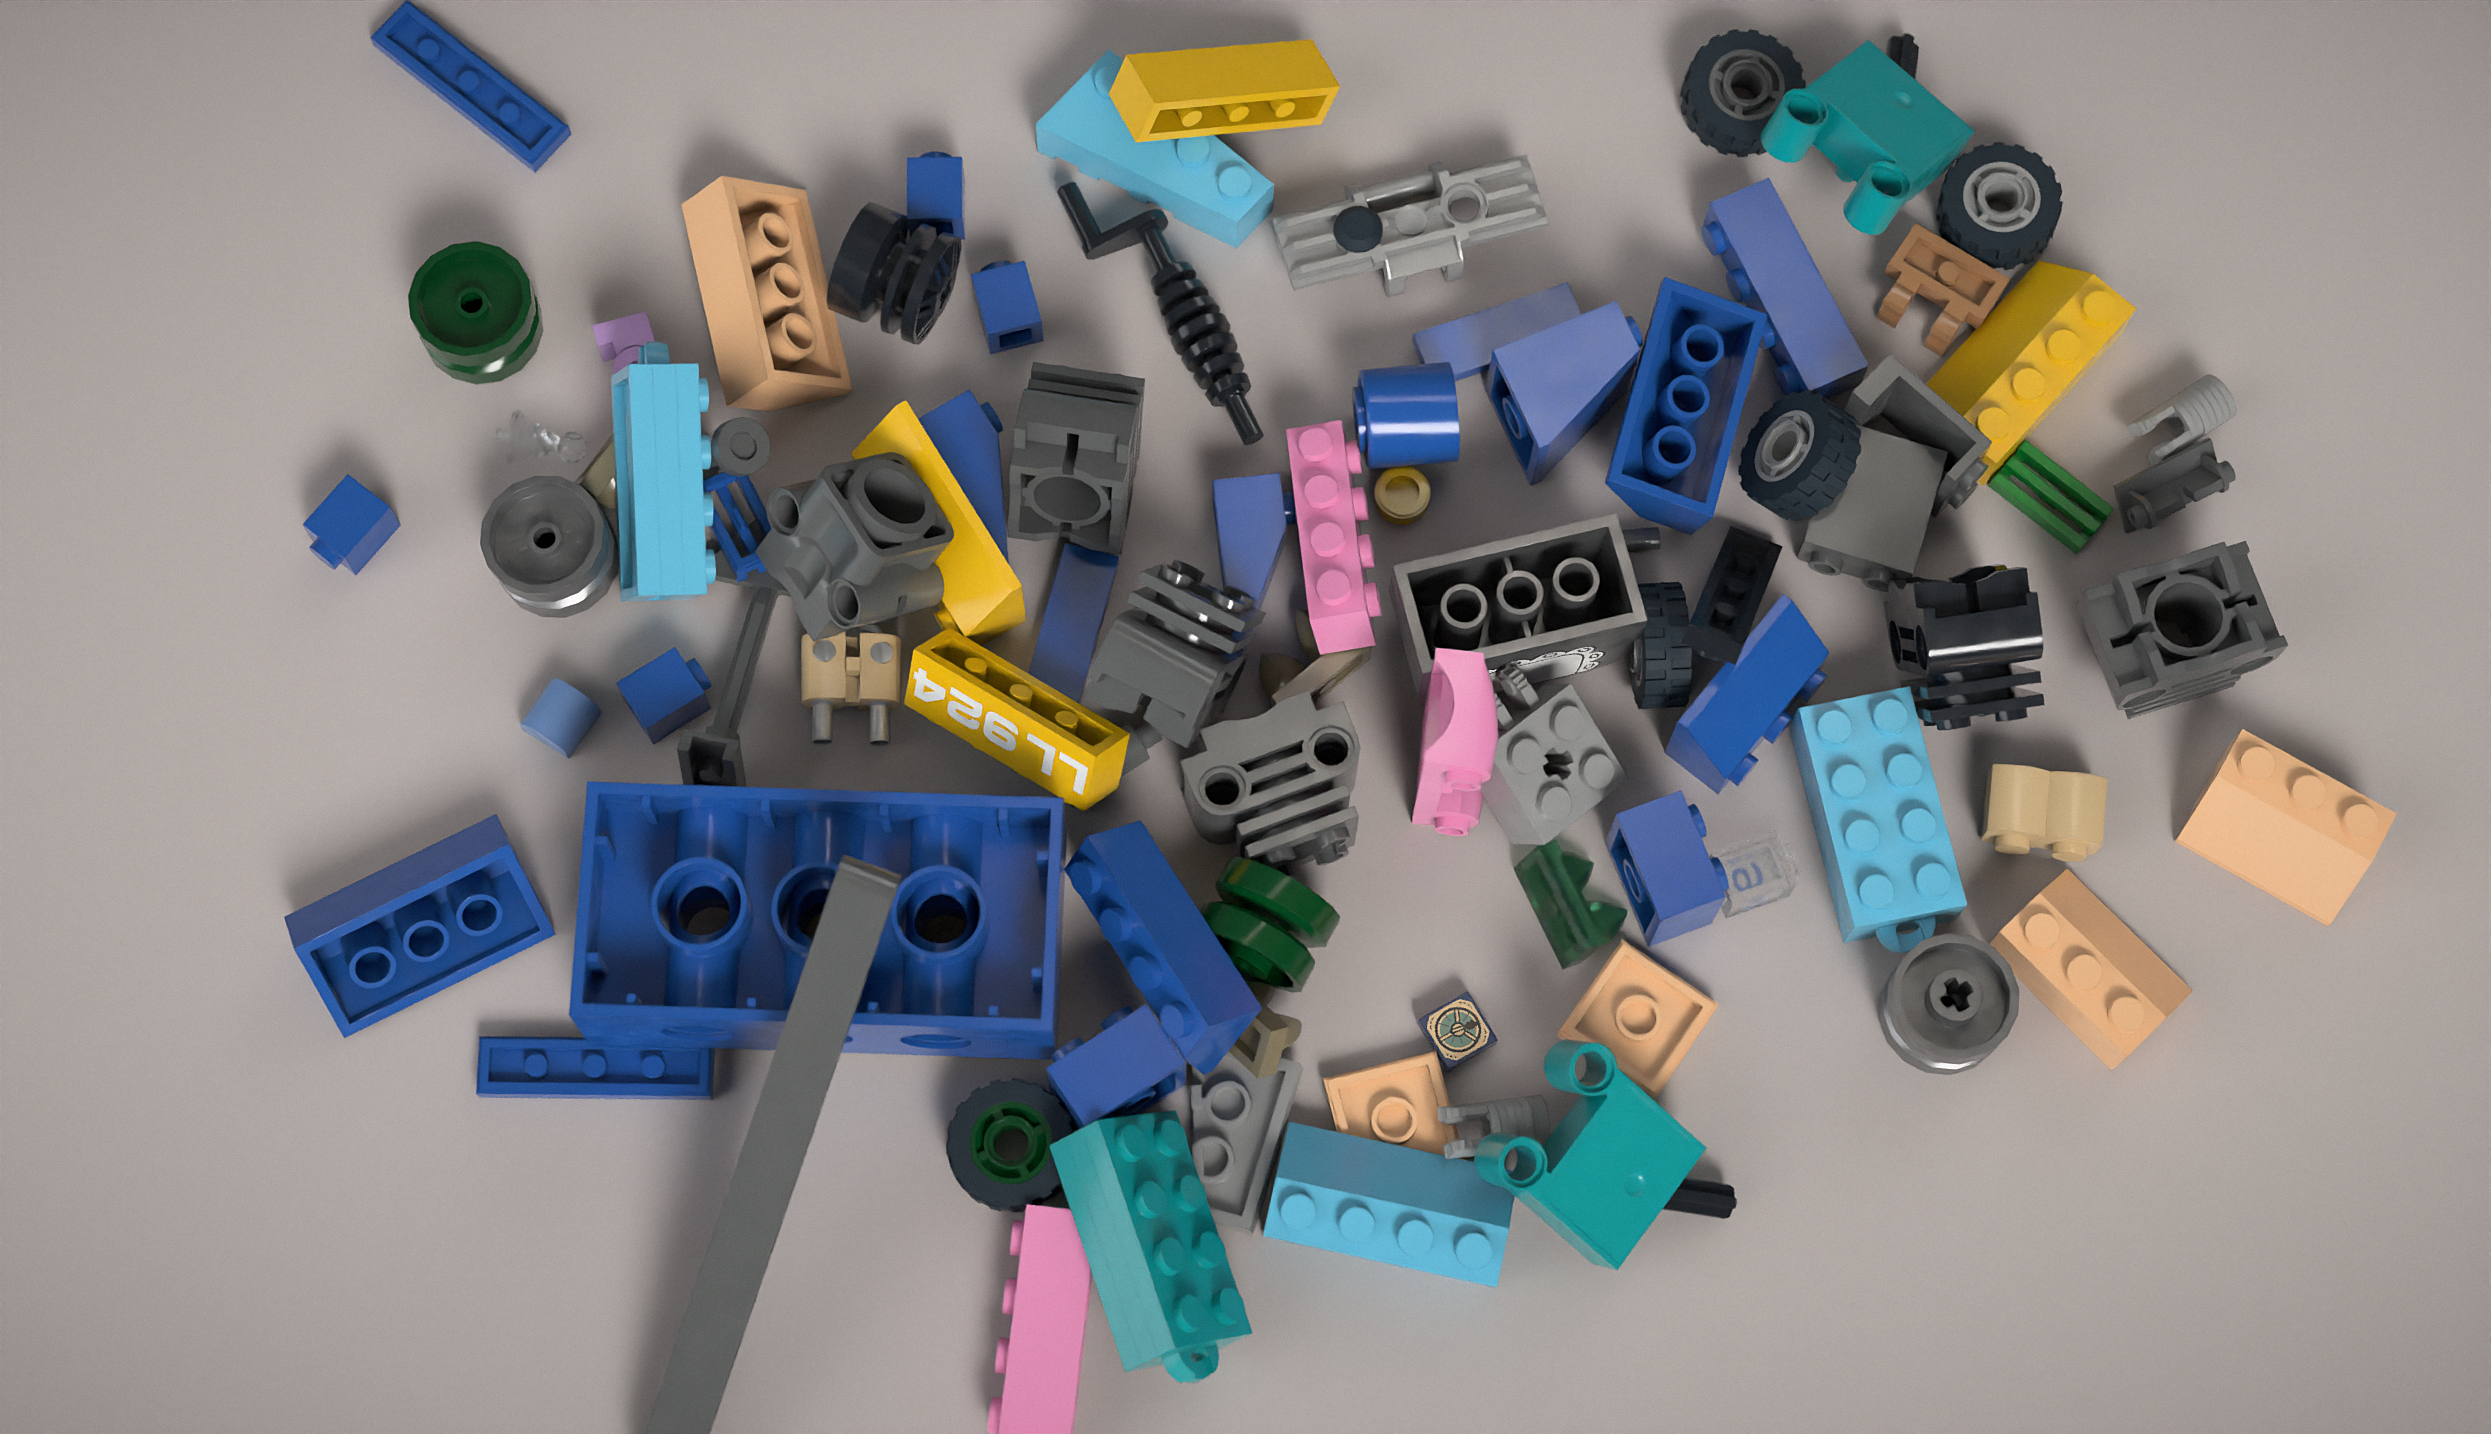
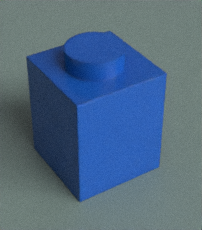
[907,151,965,240]
[971,260,1044,355]
[302,474,401,575]
[616,647,712,744]

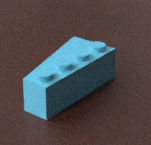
[1035,49,1274,248]

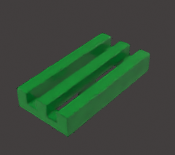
[1989,440,2114,555]

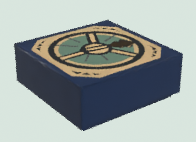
[1417,991,1498,1073]

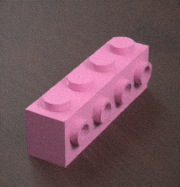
[1286,420,1382,655]

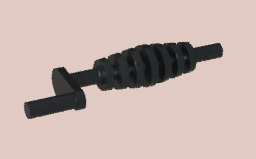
[1057,182,1264,445]

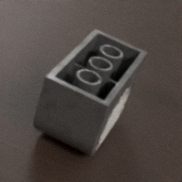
[1389,513,1648,703]

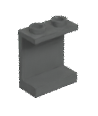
[1845,354,1992,518]

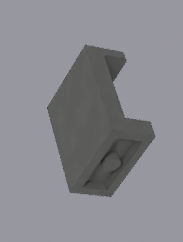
[1797,424,1948,592]

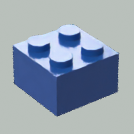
[1605,790,1729,947]
[1046,1004,1186,1131]

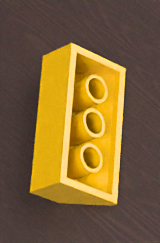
[1926,260,2137,486]
[851,400,1026,646]

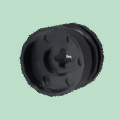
[826,202,962,345]

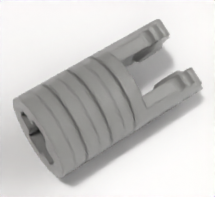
[2127,374,2236,466]
[1437,1095,1550,1159]

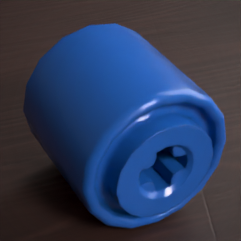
[1352,362,1460,469]

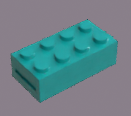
[1049,1110,1253,1383]

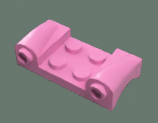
[1411,648,1498,836]

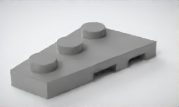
[1191,1051,1303,1235]

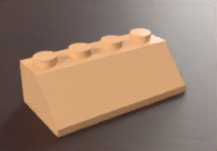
[681,176,853,411]

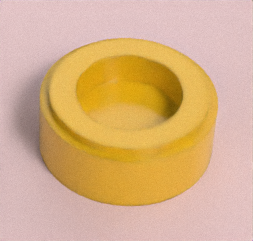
[1374,466,1431,525]

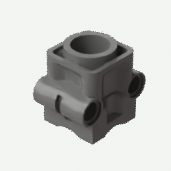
[755,452,954,642]

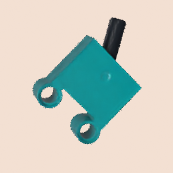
[1761,33,1975,235]
[1474,1039,1737,1270]

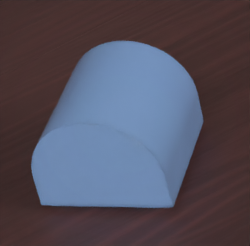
[520,678,601,759]

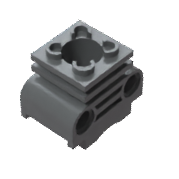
[1007,362,1145,554]
[2076,541,2288,719]
[1083,560,1266,748]
[1180,690,1360,877]

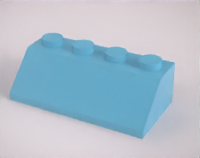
[1263,1122,1514,1288]

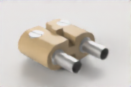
[801,625,901,746]

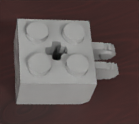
[1479,664,1629,845]

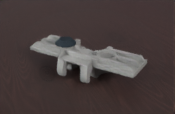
[1272,154,1549,297]

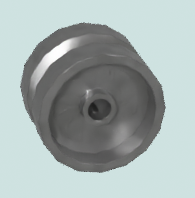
[480,476,619,618]
[1879,933,2019,1075]

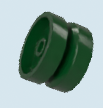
[408,241,543,385]
[1200,857,1340,993]

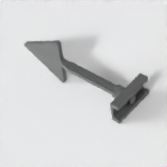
[677,520,791,787]

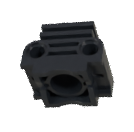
[1884,564,2045,730]

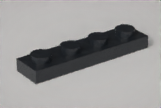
[1681,526,1783,665]

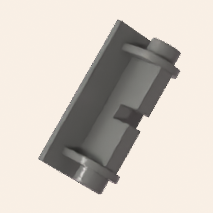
[2113,438,2236,534]

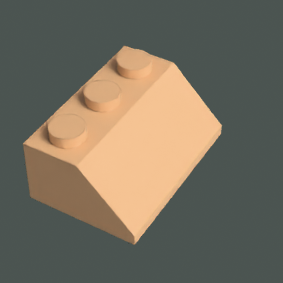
[2175,729,2397,926]
[1989,868,2193,1071]

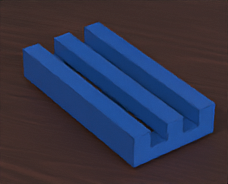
[703,471,772,583]

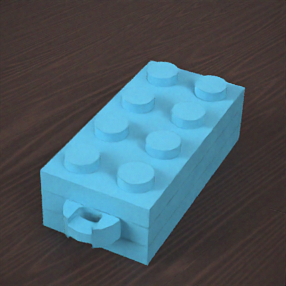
[611,341,716,602]
[1789,686,1967,953]

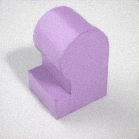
[592,311,656,375]

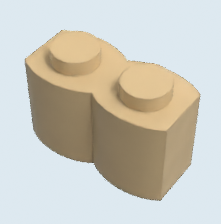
[1981,764,2108,862]

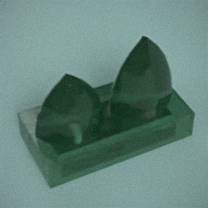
[1513,840,1628,970]

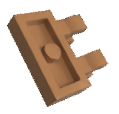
[1876,223,2010,357]

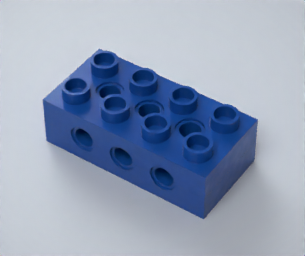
[569,781,1067,1060]

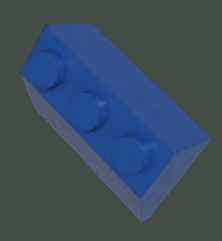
[1665,594,1829,794]

